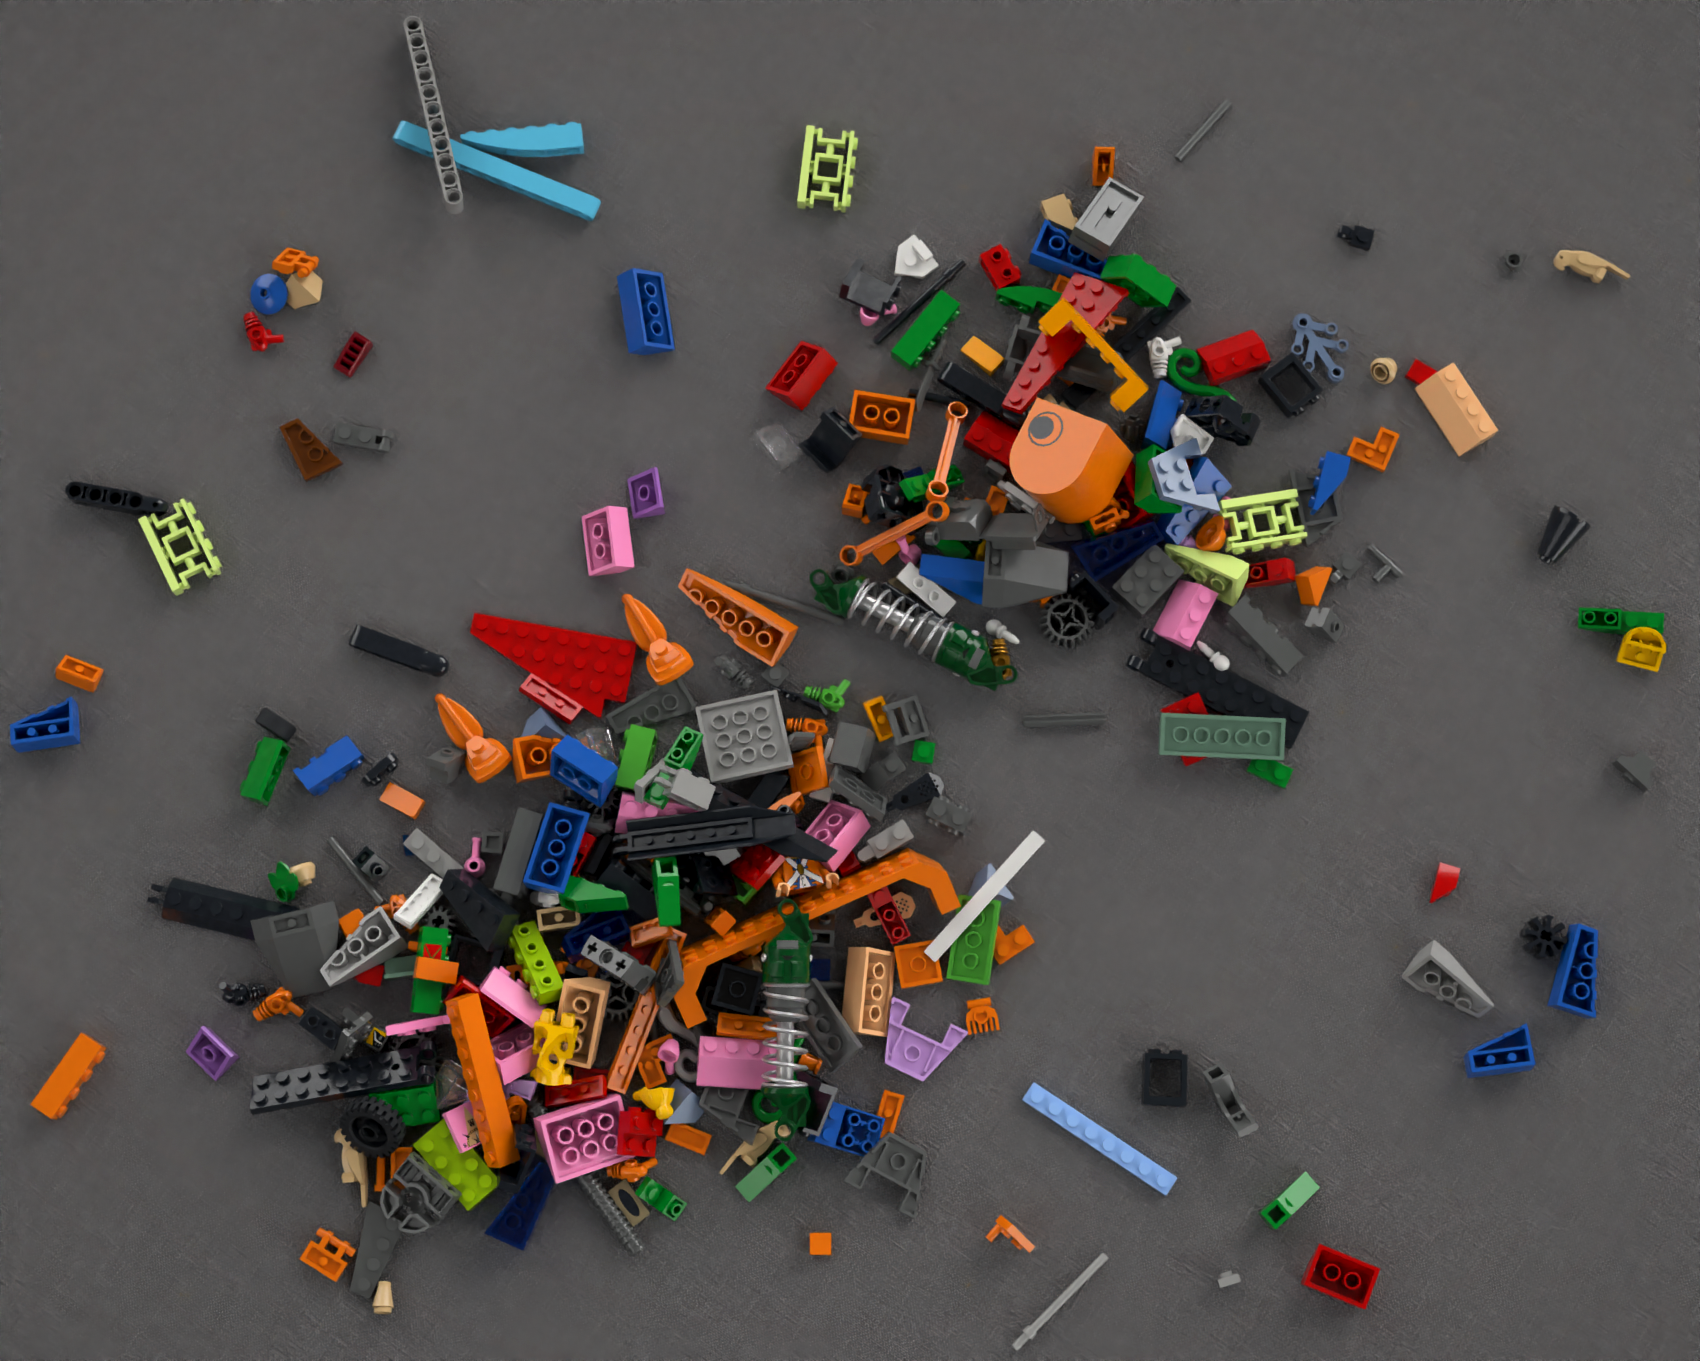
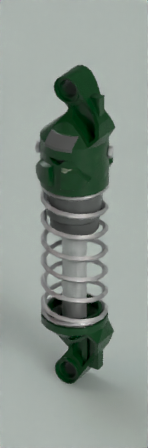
[809,569,1018,691]
[761,899,813,1141]

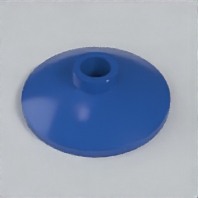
[250,274,288,315]

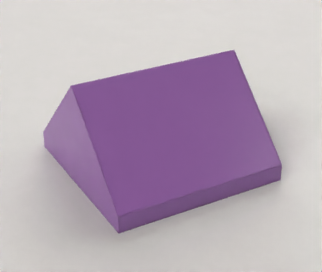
[627,467,665,519]
[186,1026,239,1081]

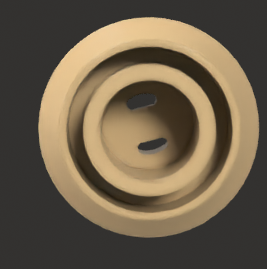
[1370,358,1397,384]
[289,862,315,887]

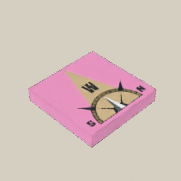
[442,1101,481,1154]

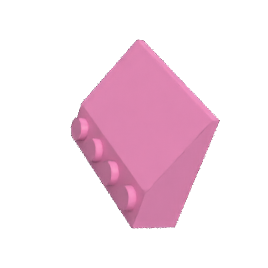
[533,1092,636,1184]

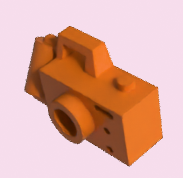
[1089,508,1130,535]

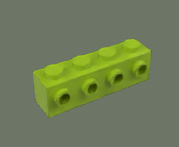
[508,920,563,1006]

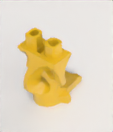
[530,1009,580,1086]

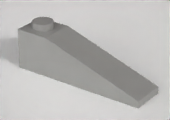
[320,906,408,987]
[1402,940,1494,1018]

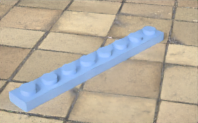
[1022,1082,1177,1196]

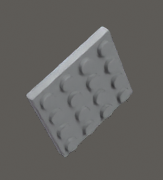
[695,690,794,784]

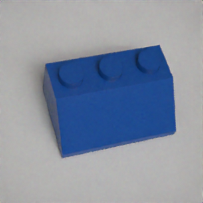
[1141,380,1184,451]
[550,735,618,808]

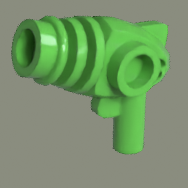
[803,679,851,713]

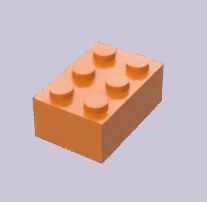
[849,390,915,445]

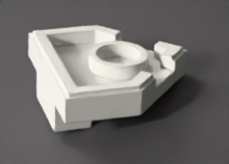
[894,235,939,279]
[1170,414,1214,456]

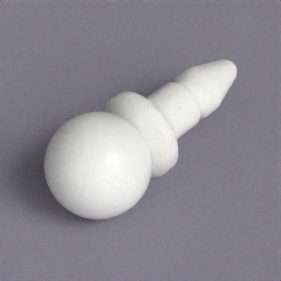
[986,619,1019,644]
[1197,641,1230,671]

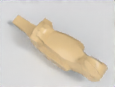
[1554,250,1630,284]
[720,1120,789,1175]
[334,1129,368,1207]

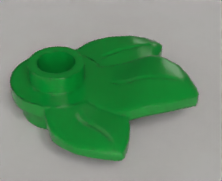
[268,862,299,902]

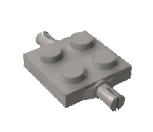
[997,480,1055,524]

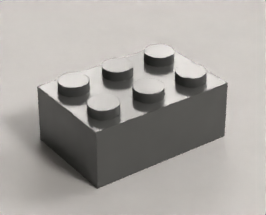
[1110,543,1184,620]

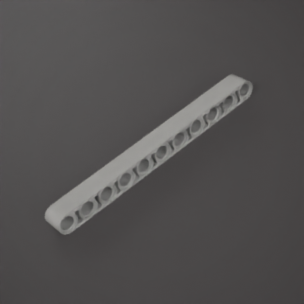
[404,16,464,214]

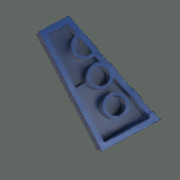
[1547,923,1598,1019]

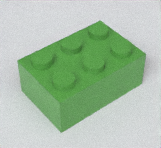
[615,724,658,793]

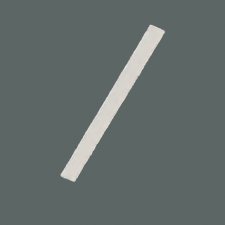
[924,831,1045,962]

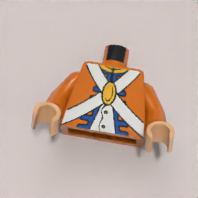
[771,856,839,897]

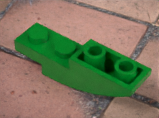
[995,286,1062,314]
[899,464,965,502]
[1578,607,1664,635]
[644,726,703,810]

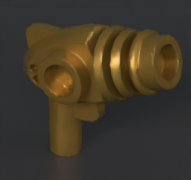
[991,639,1012,679]

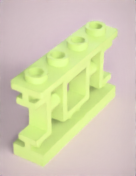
[797,125,858,213]
[1216,489,1307,555]
[138,498,222,596]

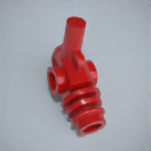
[243,312,284,351]

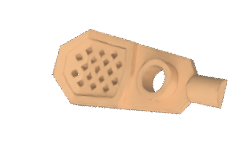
[853,892,916,928]

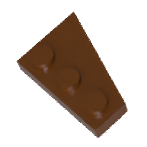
[279,418,343,482]

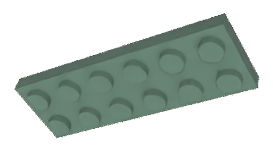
[1158,713,1286,760]

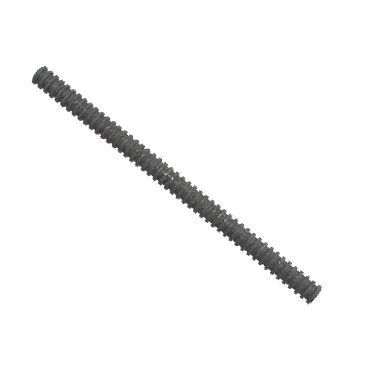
[489,1036,646,1257]

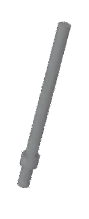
[1012,1252,1109,1351]

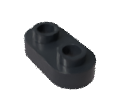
[361,753,399,787]

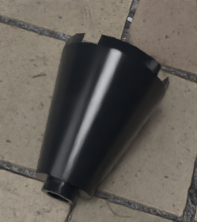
[1537,505,1591,564]

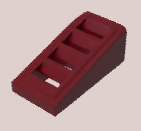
[333,331,373,379]

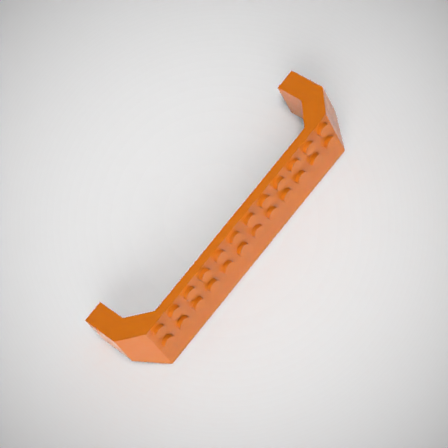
[674,848,961,1029]

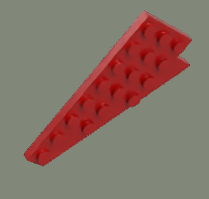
[470,613,637,719]

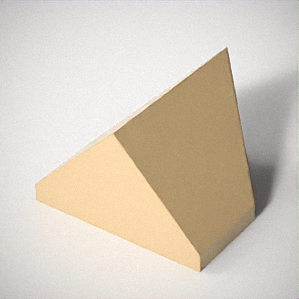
[286,271,323,310]

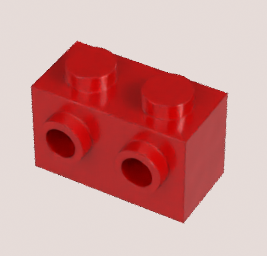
[979,244,1022,292]

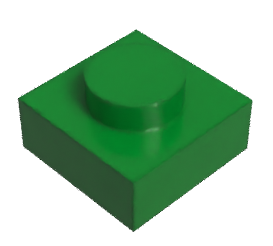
[912,740,936,765]

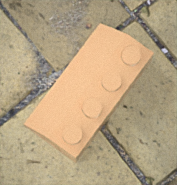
[1415,362,1498,457]
[842,947,895,1037]
[549,977,611,1069]

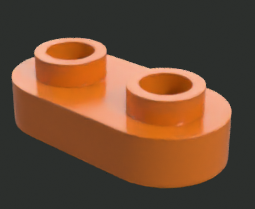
[506,1096,527,1128]

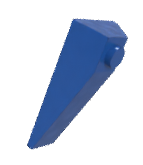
[919,554,985,605]

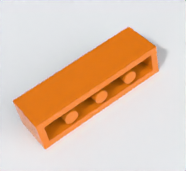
[30,1033,107,1120]

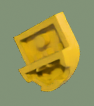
[1616,627,1666,672]

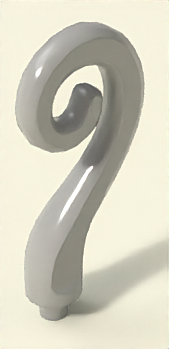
[656,1003,698,1083]

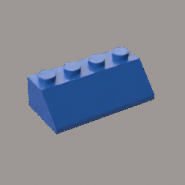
[617,268,675,355]
[523,802,590,894]

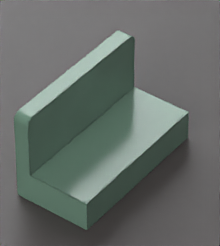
[384,955,417,981]

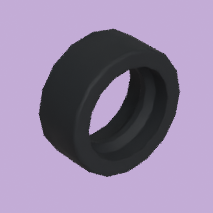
[255,707,297,742]

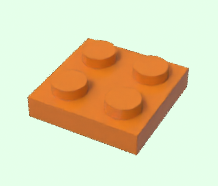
[788,746,829,796]
[894,939,943,989]

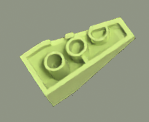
[1164,543,1250,607]

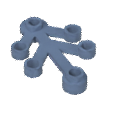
[1290,314,1349,383]

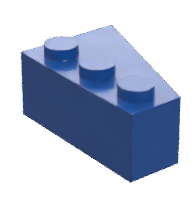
[10,696,81,753]
[293,735,365,796]
[1463,1023,1536,1078]

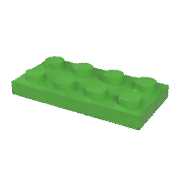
[946,894,1001,985]

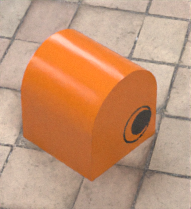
[1009,397,1134,524]

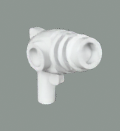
[1147,337,1182,378]
[530,891,560,908]

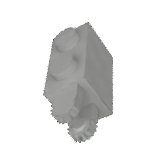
[654,764,716,812]
[857,819,914,864]

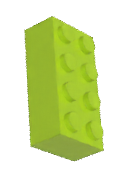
[413,1118,497,1211]

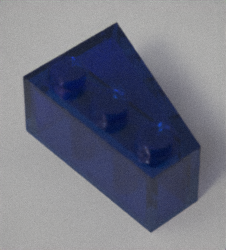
[562,910,631,964]

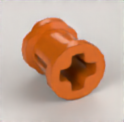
[798,1053,823,1075]

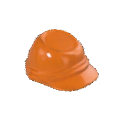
[1195,515,1226,552]

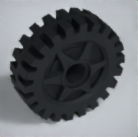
[340,1096,406,1158]

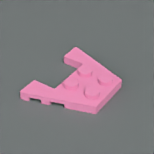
[385,1015,451,1036]

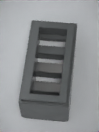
[787,732,815,755]

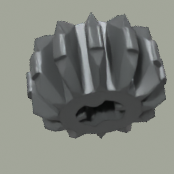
[586,786,621,818]
[421,905,458,935]

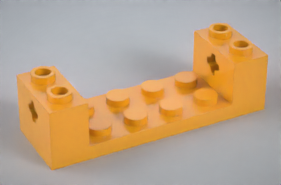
[1038,297,1148,412]

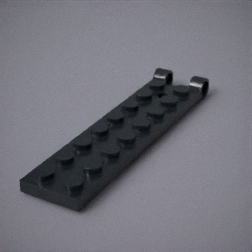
[1125,628,1309,749]
[249,1040,437,1115]

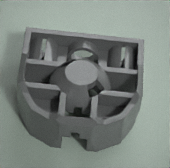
[581,935,657,996]
[380,1151,462,1234]

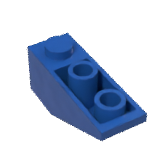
[1308,451,1351,515]

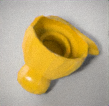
[632,1087,675,1120]

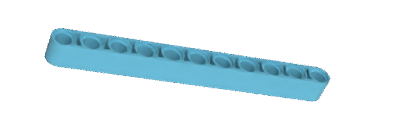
[392,121,601,221]

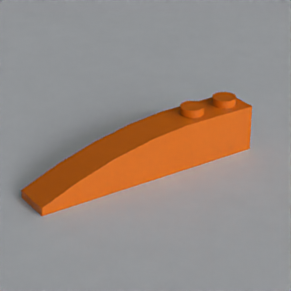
[678,568,799,667]

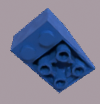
[807,1102,885,1157]

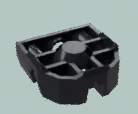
[1184,395,1261,446]
[861,464,927,536]

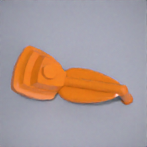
[621,594,694,686]
[435,693,512,784]

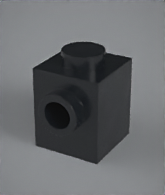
[352,846,391,883]

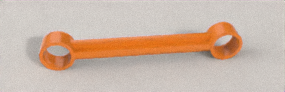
[925,401,968,502]
[840,501,950,566]

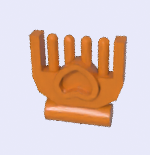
[966,997,1000,1035]

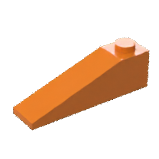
[512,735,600,783]

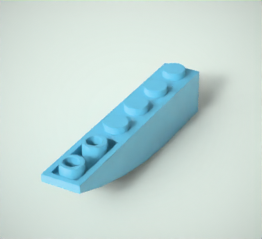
[460,122,584,157]

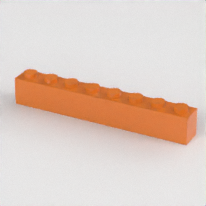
[445,993,520,1168]

